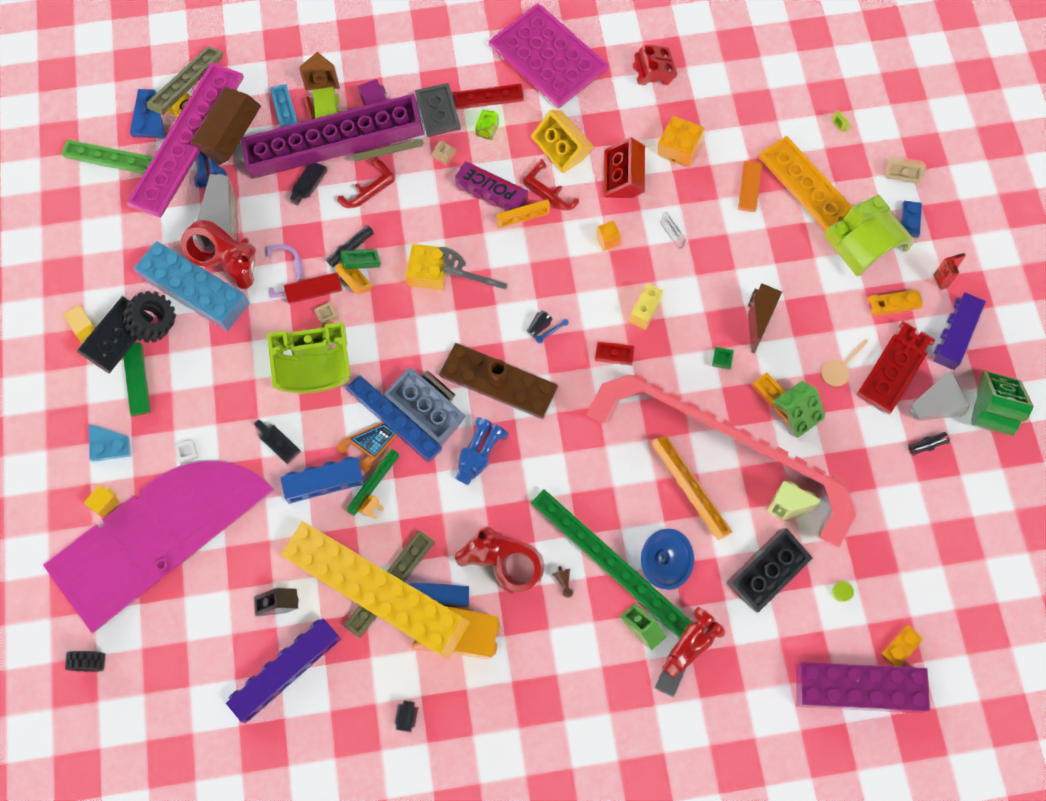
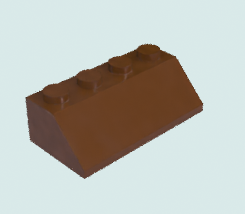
[190,87,262,165]

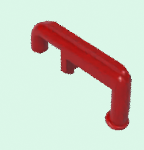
[337,157,395,209]
[523,159,580,211]

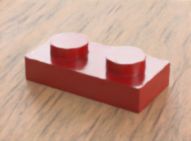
[595,341,635,366]

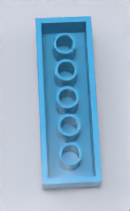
[134,240,250,332]

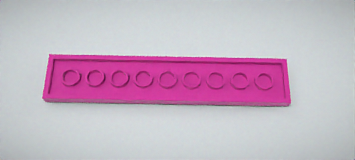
[127,62,244,218]

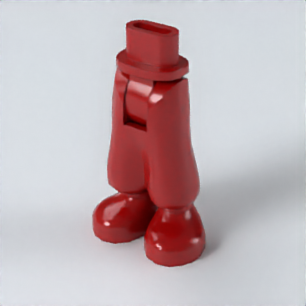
[662,607,726,678]

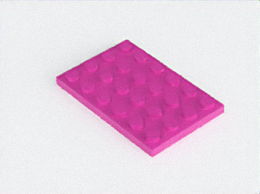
[488,3,609,109]

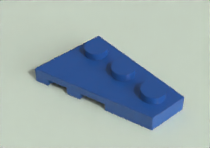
[130,89,166,139]

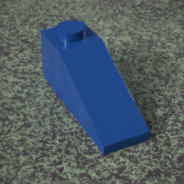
[407,583,469,607]

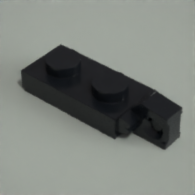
[290,162,328,206]
[254,419,301,465]

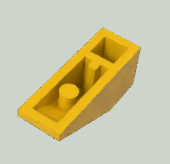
[63,305,96,343]

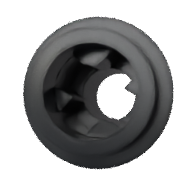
[526,310,553,338]

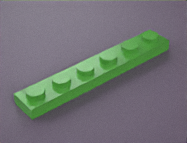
[61,139,154,174]

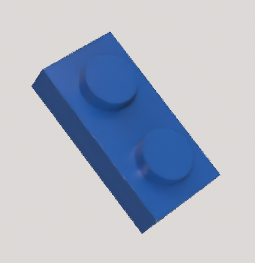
[901,200,922,238]

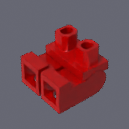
[632,45,677,85]

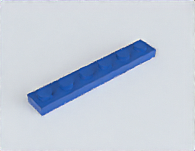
[346,375,442,463]

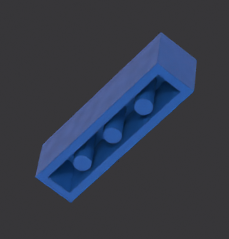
[280,457,365,504]

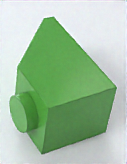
[620,604,666,651]

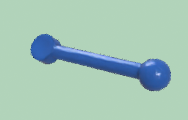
[536,319,569,344]

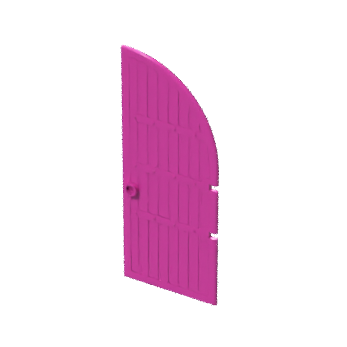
[43,461,274,634]

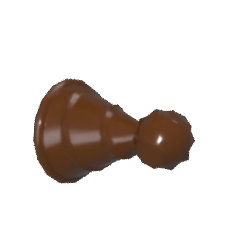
[552,566,574,598]

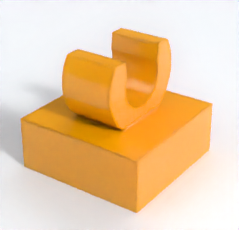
[357,495,384,519]

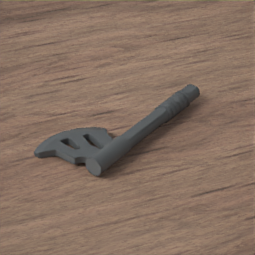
[439,247,508,290]

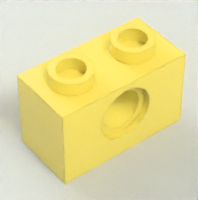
[629,283,664,330]

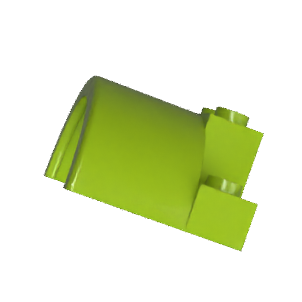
[824,194,914,277]
[267,322,351,394]

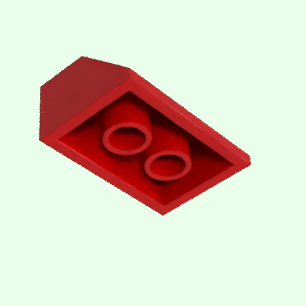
[604,137,645,198]

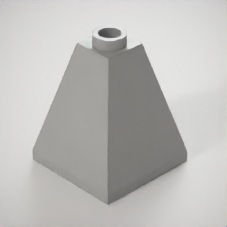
[909,371,970,421]

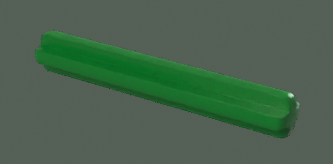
[346,449,399,516]

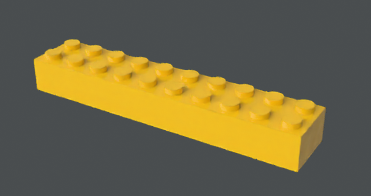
[280,521,470,659]

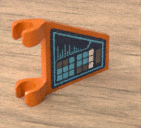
[337,422,397,472]

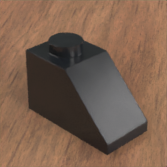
[254,588,299,617]

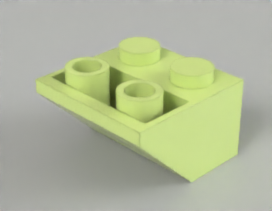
[766,481,821,521]

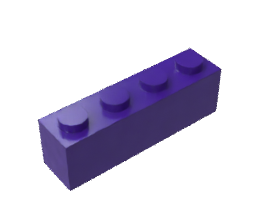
[933,292,986,370]

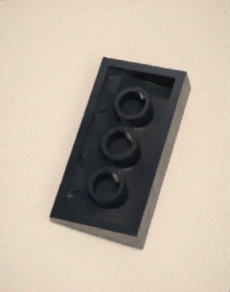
[726,528,813,613]

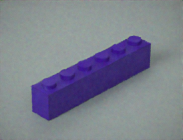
[225,618,342,724]

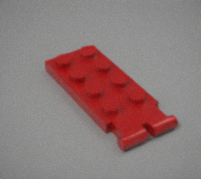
[856,320,936,415]

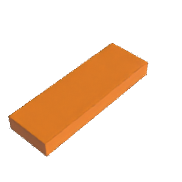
[737,160,762,212]

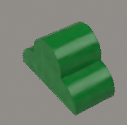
[971,370,1034,436]

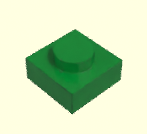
[711,346,734,370]

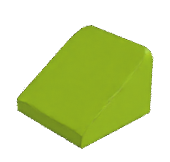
[832,110,852,133]

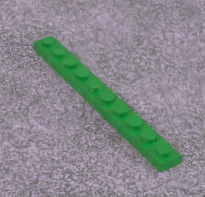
[531,489,693,639]

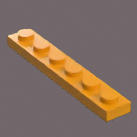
[652,436,733,540]

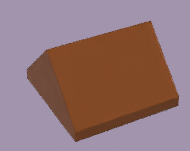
[299,51,340,90]

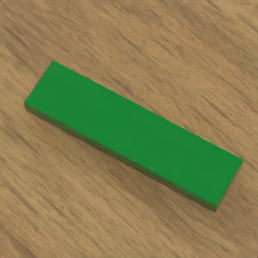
[123,342,151,417]

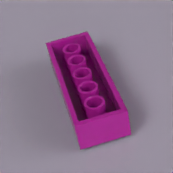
[796,662,930,713]

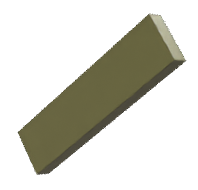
[353,138,424,162]

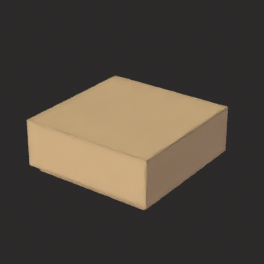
[314,302,340,327]

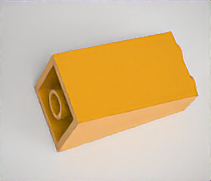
[412,606,500,659]

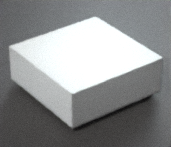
[174,439,199,465]

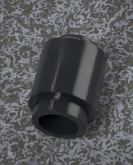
[394,700,419,733]

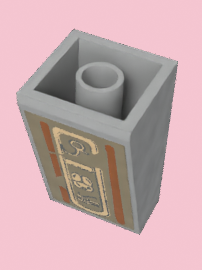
[195,174,239,251]

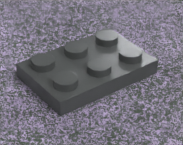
[415,83,461,137]

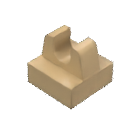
[431,141,456,166]

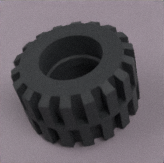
[123,291,176,343]

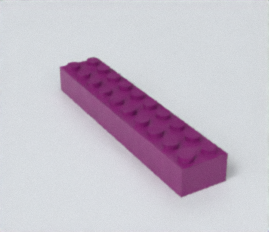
[241,93,424,179]

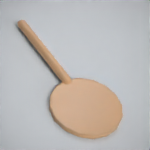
[821,339,868,387]

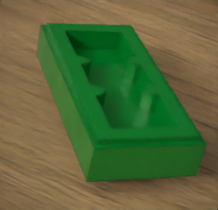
[340,249,381,270]

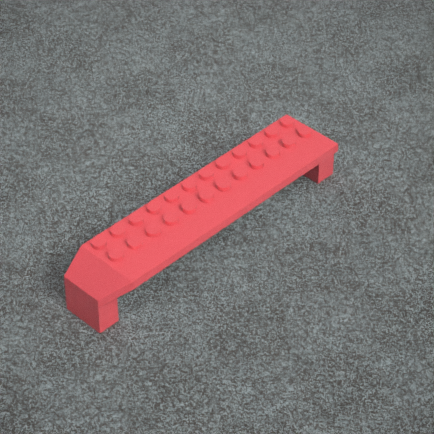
[586,374,856,548]

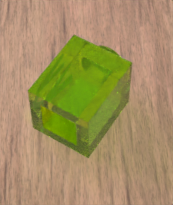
[475,109,500,141]

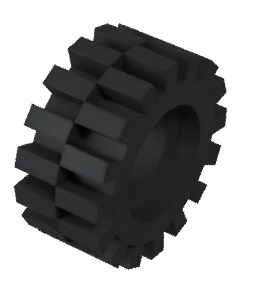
[65,650,106,672]

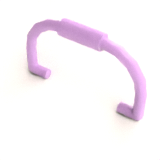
[266,245,303,298]

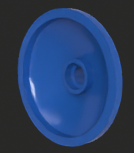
[641,528,694,590]

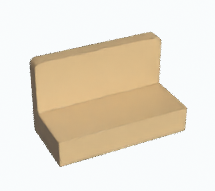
[884,155,926,183]

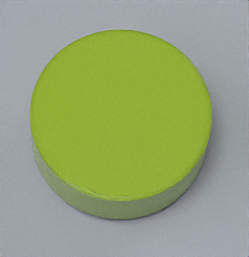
[832,581,854,602]

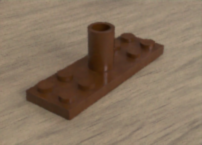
[439,342,558,420]

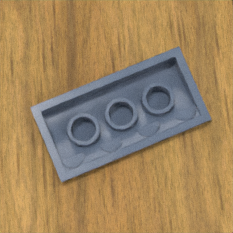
[384,367,466,447]

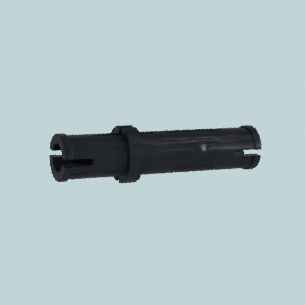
[326,225,374,268]

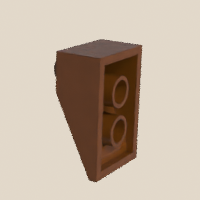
[747,283,782,354]

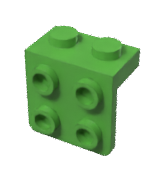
[773,381,825,438]

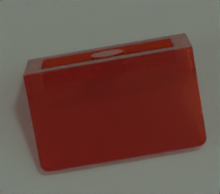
[933,252,966,291]

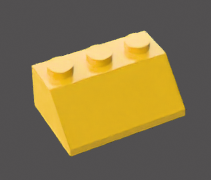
[530,110,594,173]

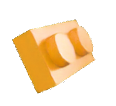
[335,263,373,295]
[880,625,924,667]

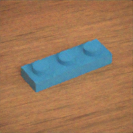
[270,84,298,127]

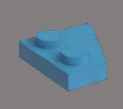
[89,424,131,462]

